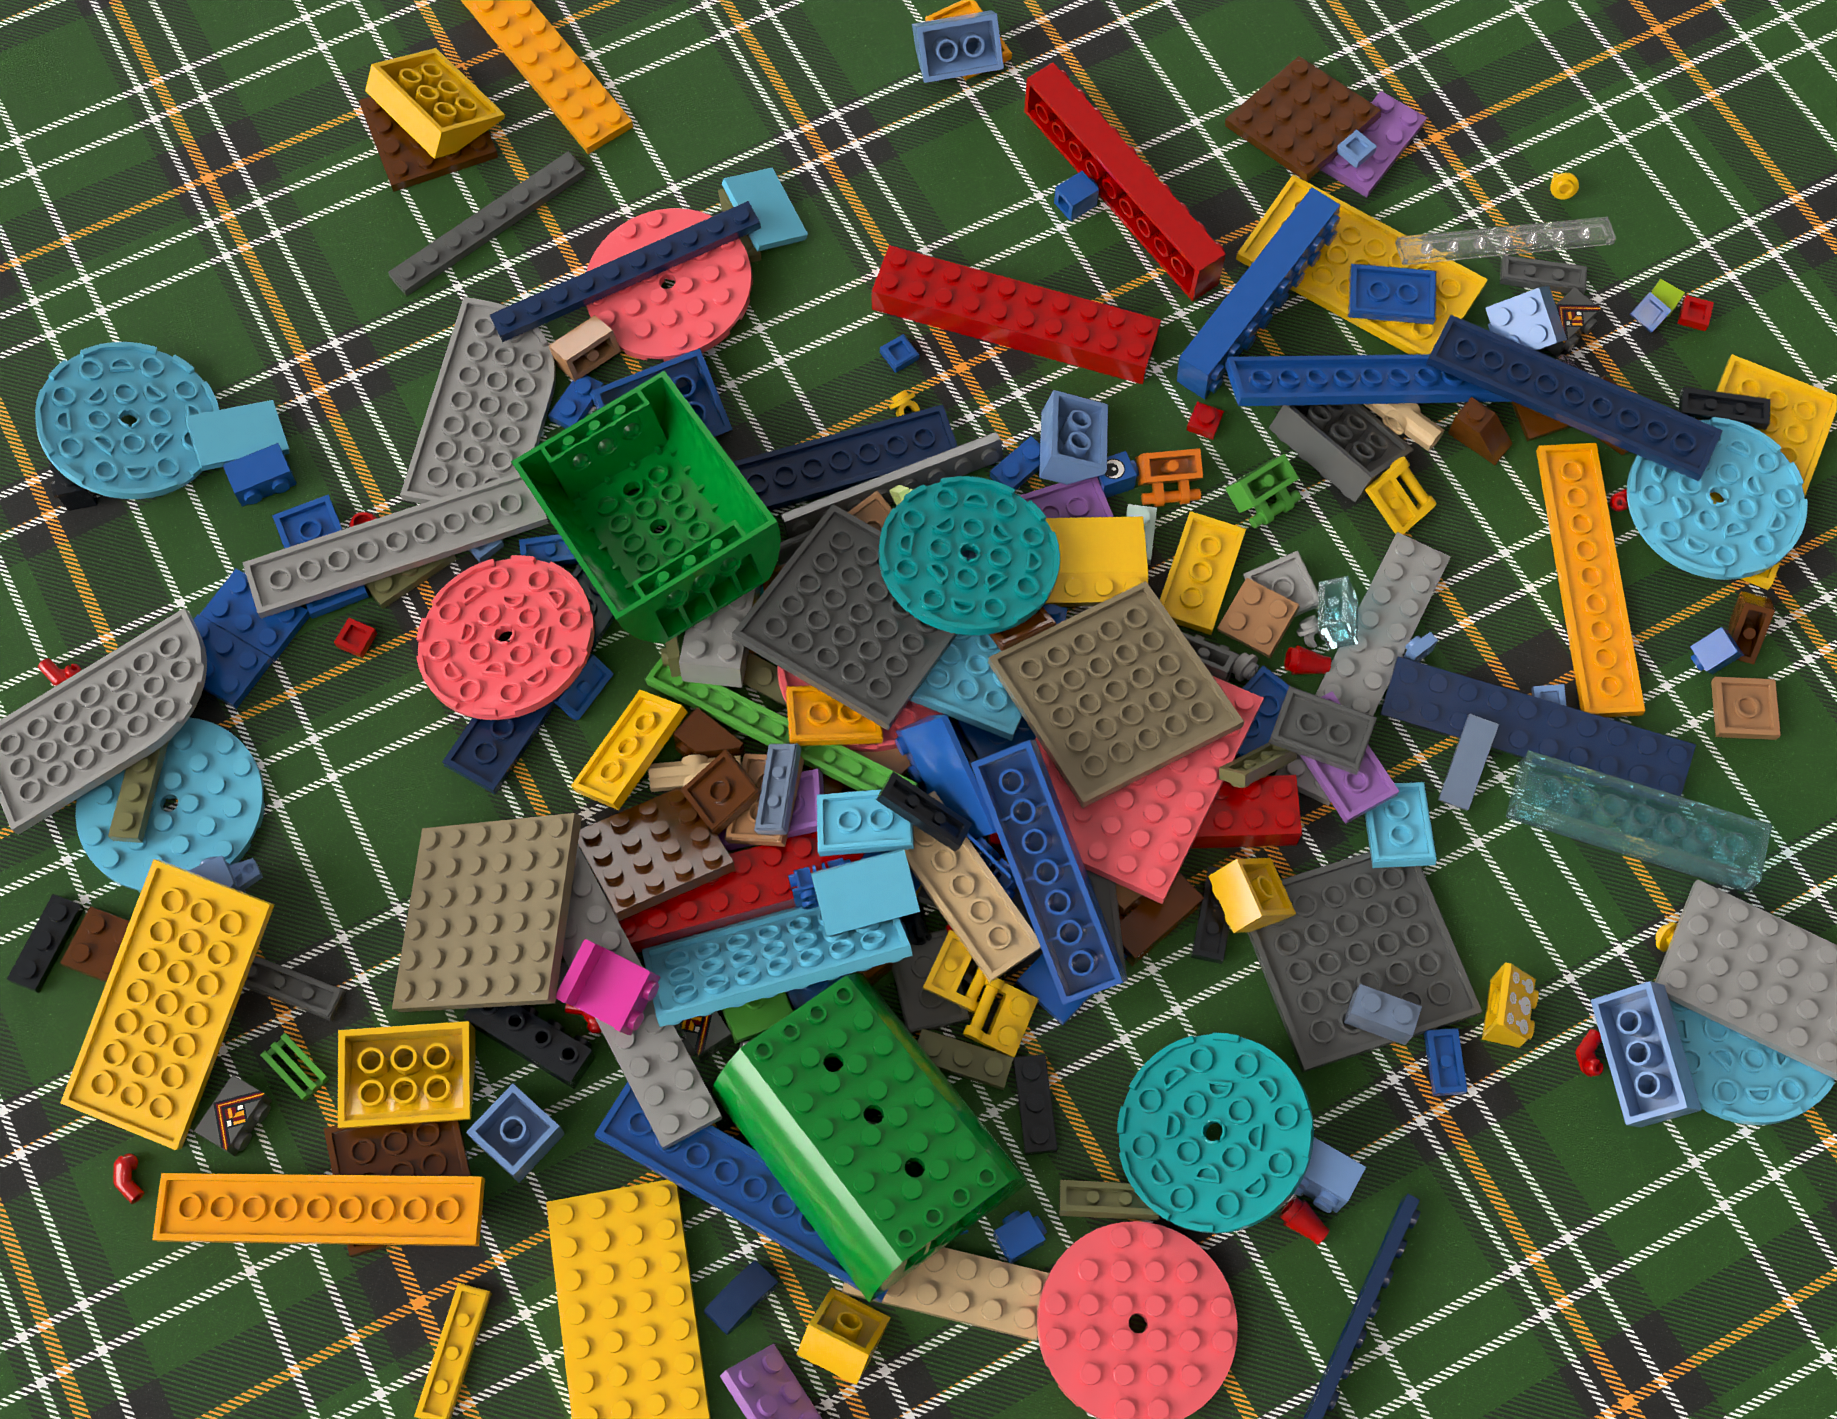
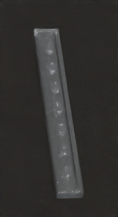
[1395,216,1616,265]

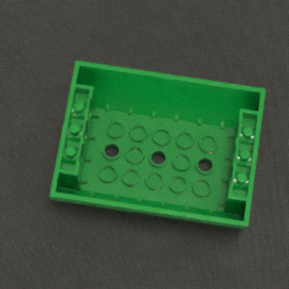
[511,371,781,644]
[712,973,1027,1303]

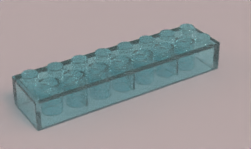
[1505,750,1772,893]

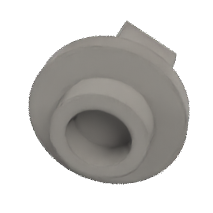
[1296,615,1330,648]

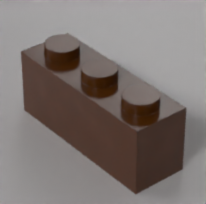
[1119,872,1204,966]

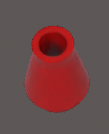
[1284,645,1331,675]
[1279,1196,1330,1245]

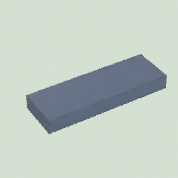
[1438,714,1499,811]
[754,743,801,835]

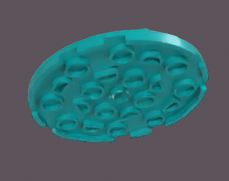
[878,476,1060,635]
[1117,1033,1314,1234]

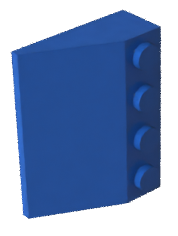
[590,348,733,437]
[895,714,997,840]

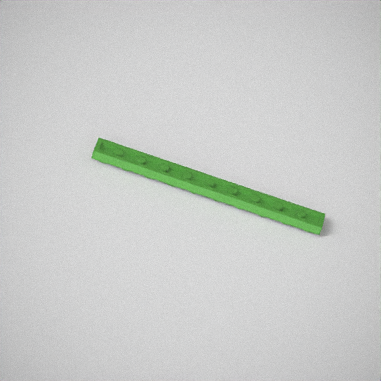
[645,657,918,791]

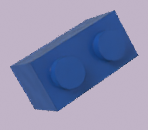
[223,443,297,507]

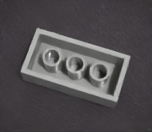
[679,585,762,688]

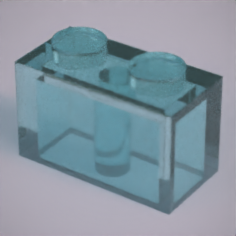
[1318,576,1358,650]

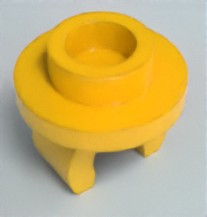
[1550,173,1579,200]
[889,390,920,417]
[1655,922,1677,952]

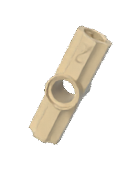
[1364,403,1445,451]
[648,754,742,792]

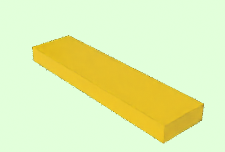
[414,1283,491,1419]

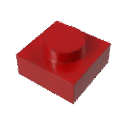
[1677,295,1714,331]
[1186,402,1224,440]
[334,618,377,659]

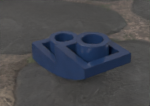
[704,1260,778,1335]

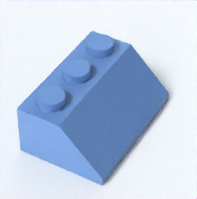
[912,10,1004,83]
[1039,390,1108,485]

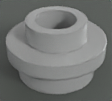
[1232,653,1259,682]

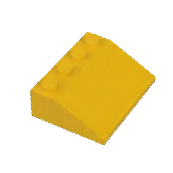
[365,48,505,159]
[1045,516,1148,607]
[338,1021,476,1129]

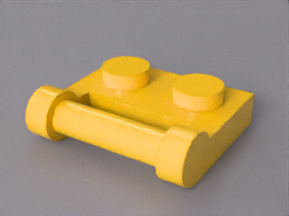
[1365,457,1437,534]
[923,930,986,1013]
[963,978,1038,1058]

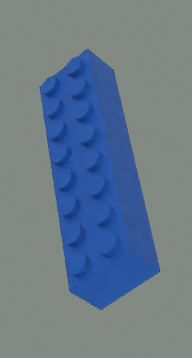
[1177,187,1340,400]
[971,740,1128,1005]

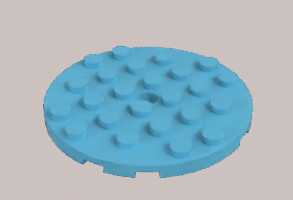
[35,342,219,499]
[1627,417,1808,580]
[75,717,265,893]
[1669,1000,1835,1125]

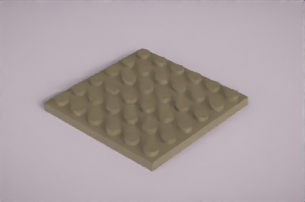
[988,581,1244,808]
[392,813,582,1012]

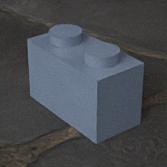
[1344,984,1422,1045]

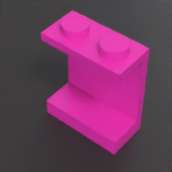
[556,939,661,1036]

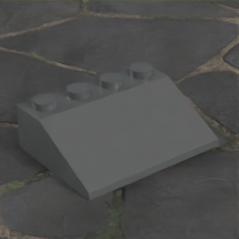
[1269,404,1414,502]

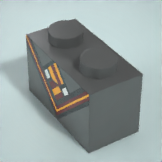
[1546,287,1601,357]
[674,1011,733,1062]
[194,1075,272,1157]

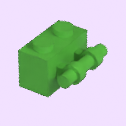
[1225,454,1301,528]

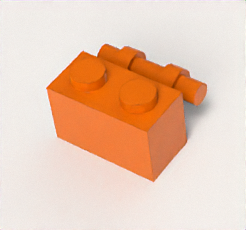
[1135,448,1203,507]

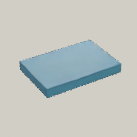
[722,168,808,252]
[185,400,289,471]
[1365,782,1437,868]
[817,790,914,856]
[811,849,920,936]

